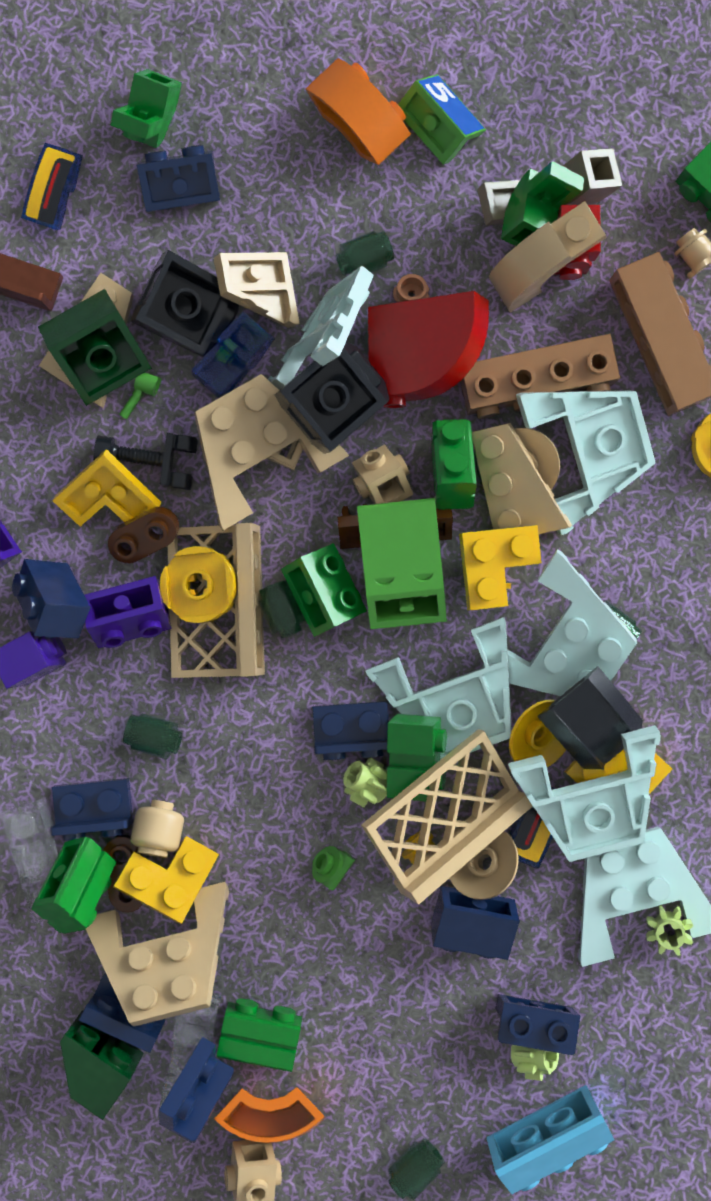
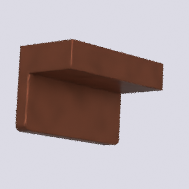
[0,253,63,312]

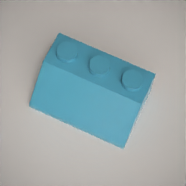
[486,1085,614,1194]

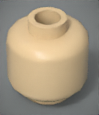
[130,800,184,858]

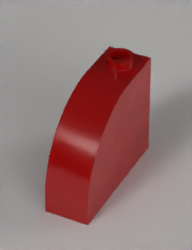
[368,291,489,409]

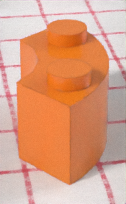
[305,58,411,165]
[214,1087,326,1143]

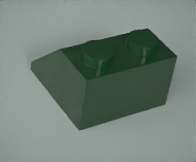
[38,289,152,406]

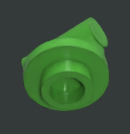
[312,846,356,891]

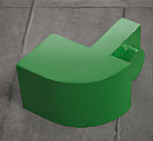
[110,69,182,148]
[501,161,584,246]

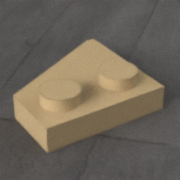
[214,252,300,328]

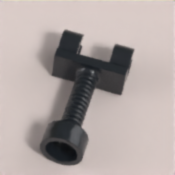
[93,433,198,490]

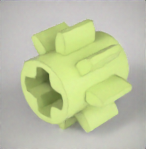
[343,757,387,807]
[646,905,694,956]
[511,1045,559,1081]

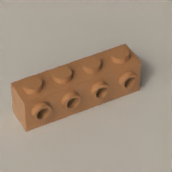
[609,252,711,416]
[460,334,620,419]

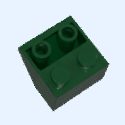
[60,1010,144,1120]

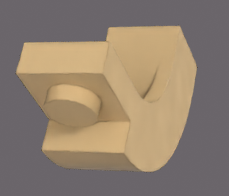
[489,201,606,313]

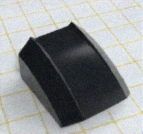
[131,250,239,358]
[275,342,390,454]
[537,666,643,770]

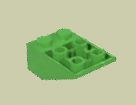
[357,498,447,629]

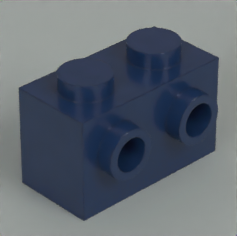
[12,559,90,639]
[431,886,520,960]

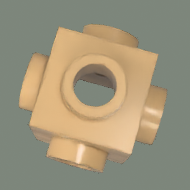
[352,444,413,504]
[224,1140,282,1201]

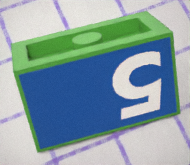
[398,74,486,165]

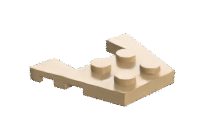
[194,374,349,531]
[86,882,229,1026]

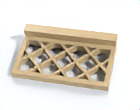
[167,523,265,678]
[361,729,533,905]

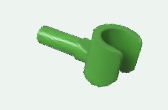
[119,372,162,419]

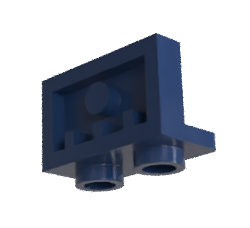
[136,145,220,212]
[312,701,389,760]
[50,778,133,841]
[79,973,166,1053]
[495,994,580,1055]
[159,1037,234,1143]

